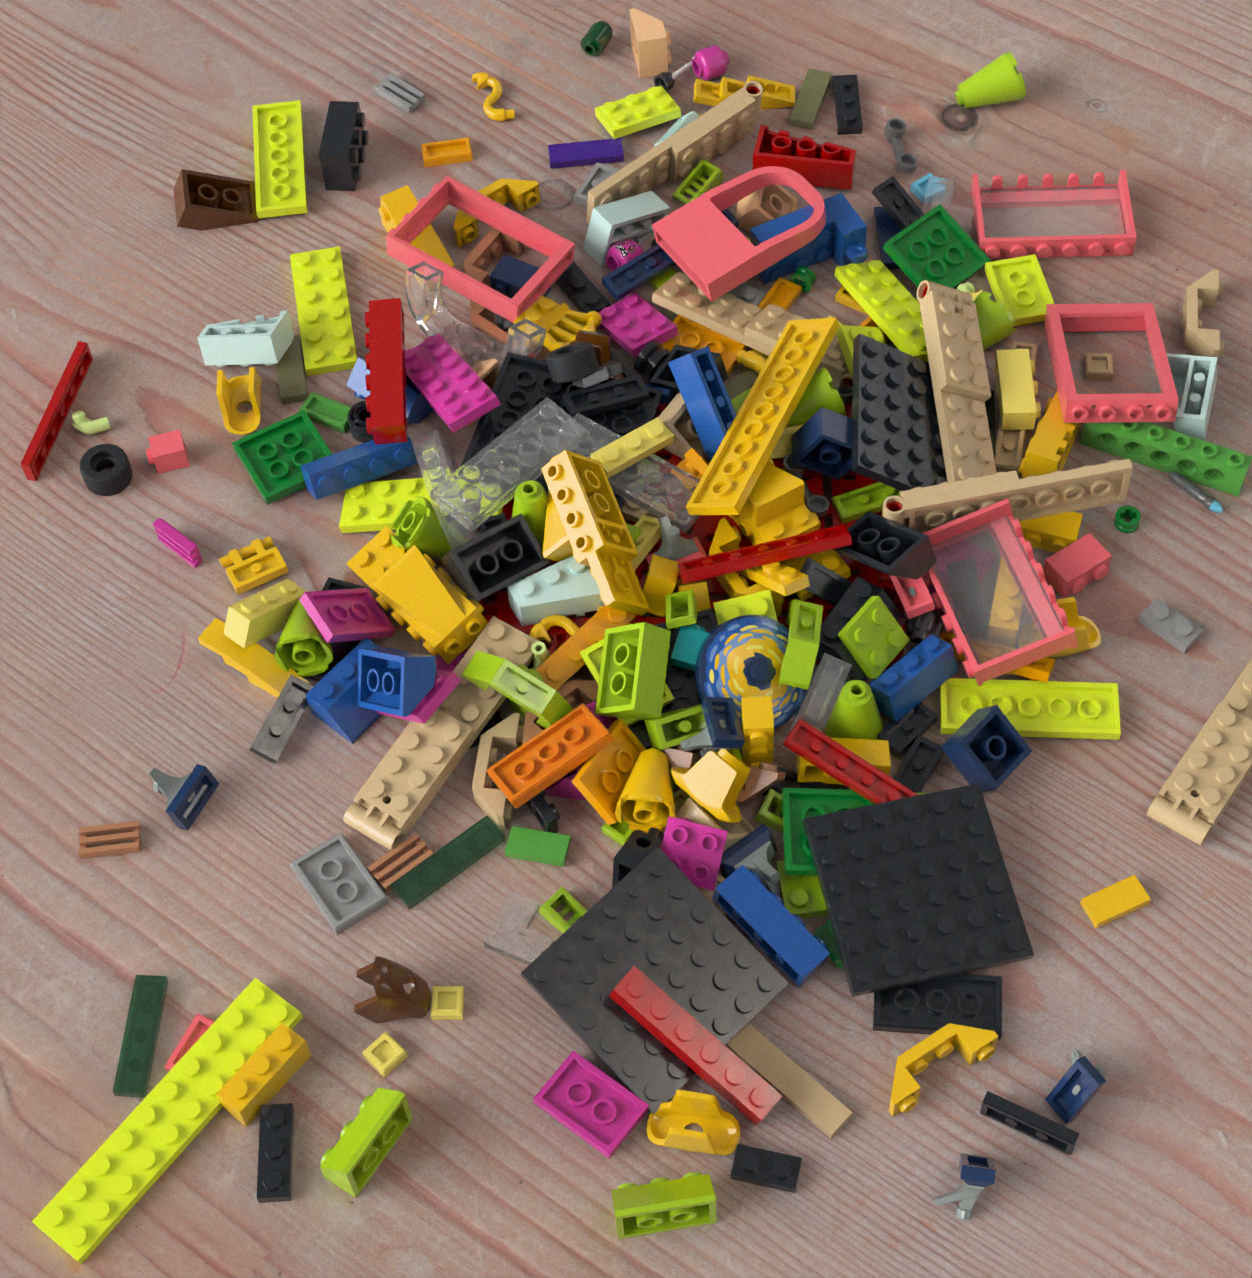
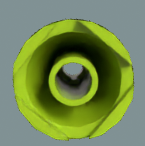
[954,51,1026,109]
[973,291,1017,350]
[786,367,847,427]
[512,480,548,550]
[391,495,469,559]
[275,600,333,676]
[824,680,883,740]

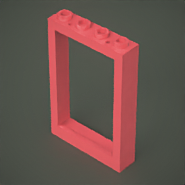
[386,176,575,323]
[1044,303,1179,423]

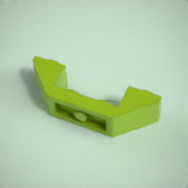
[779,599,823,690]
[461,651,574,728]

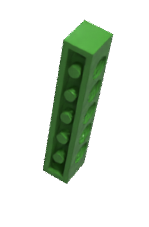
[1080,405,1252,497]

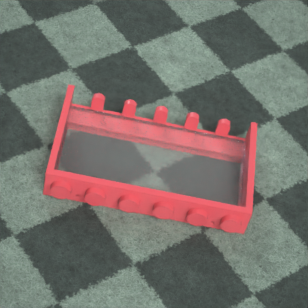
[971,170,1137,260]
[922,498,1078,686]

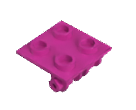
[661,816,728,891]

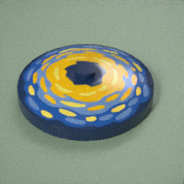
[695,615,808,729]

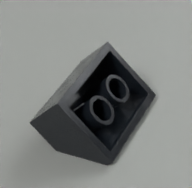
[831,511,937,579]
[441,513,550,602]
[816,577,906,681]

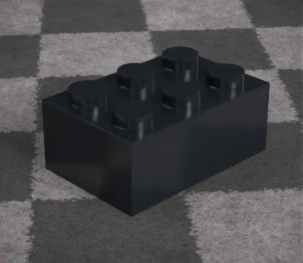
[319,101,369,191]

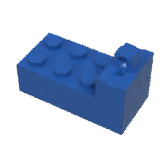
[750,192,868,284]

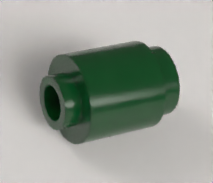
[581,21,613,57]

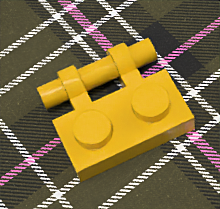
[219,536,289,595]

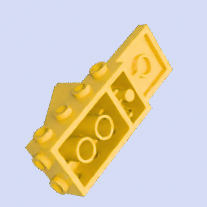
[541,450,650,615]
[729,457,851,601]
[346,526,488,665]

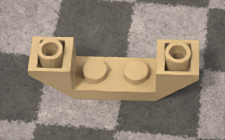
[1183,269,1224,359]
[472,713,524,830]

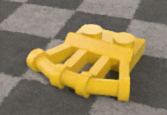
[513,296,602,352]

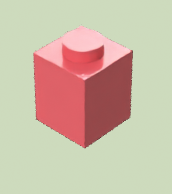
[146,429,190,474]

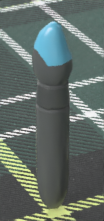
[1169,471,1223,513]

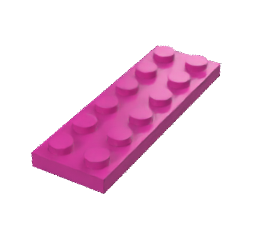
[405,333,501,433]

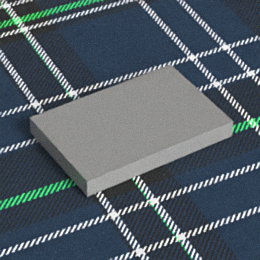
[289,833,389,935]

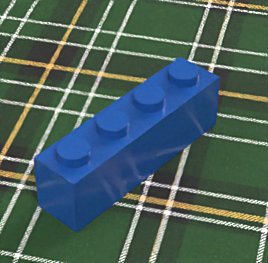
[668,346,736,463]
[300,436,418,500]
[712,865,830,987]

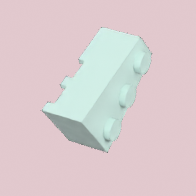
[583,191,670,267]
[197,310,294,367]
[1166,353,1217,441]
[507,556,605,626]

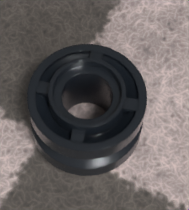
[634,340,670,381]
[348,401,374,443]

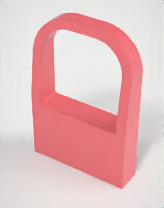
[652,166,826,302]

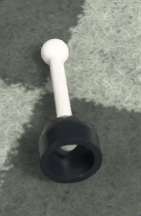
[654,56,694,92]

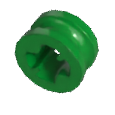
[790,266,817,293]
[1114,505,1141,534]

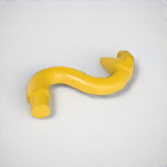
[472,72,515,121]
[529,606,603,643]

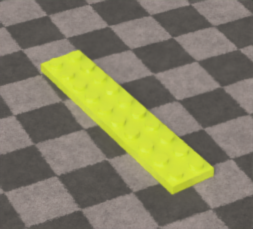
[32,978,303,1264]

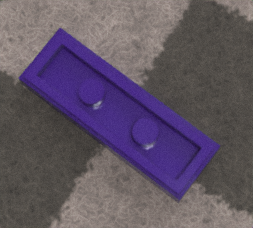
[548,138,624,169]

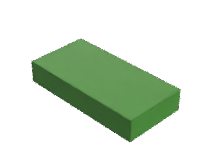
[298,392,351,434]
[505,826,571,867]

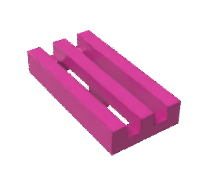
[152,518,202,568]

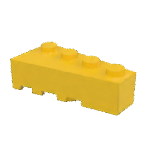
[379,185,455,290]
[1018,391,1082,479]

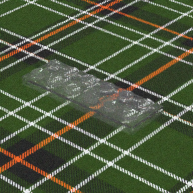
[430,397,588,532]
[546,413,701,533]

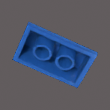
[346,357,434,425]
[868,634,958,722]
[305,638,382,744]
[357,648,437,717]

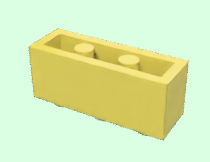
[994,349,1041,430]
[223,579,307,648]

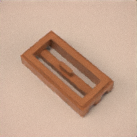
[78,821,141,859]
[367,833,435,893]

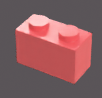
[1043,533,1112,598]

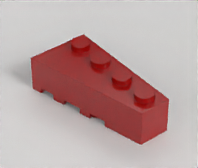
[752,124,856,190]

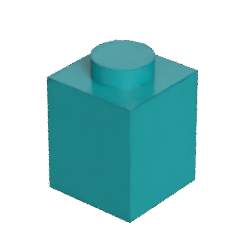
[671,624,709,672]

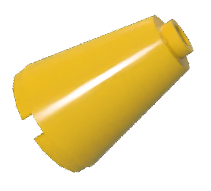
[615,748,676,833]

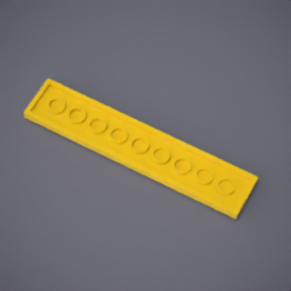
[686,318,840,515]

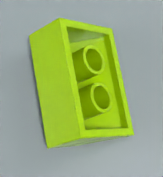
[595,622,671,720]
[320,1087,413,1198]
[611,1172,717,1239]

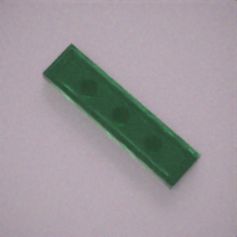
[390,815,506,910]
[113,975,168,1098]

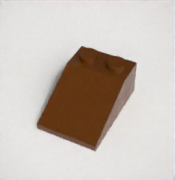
[173,169,258,231]

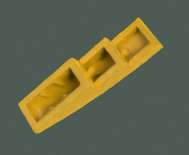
[693,75,795,109]
[198,618,311,698]

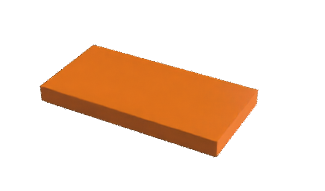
[486,703,615,809]

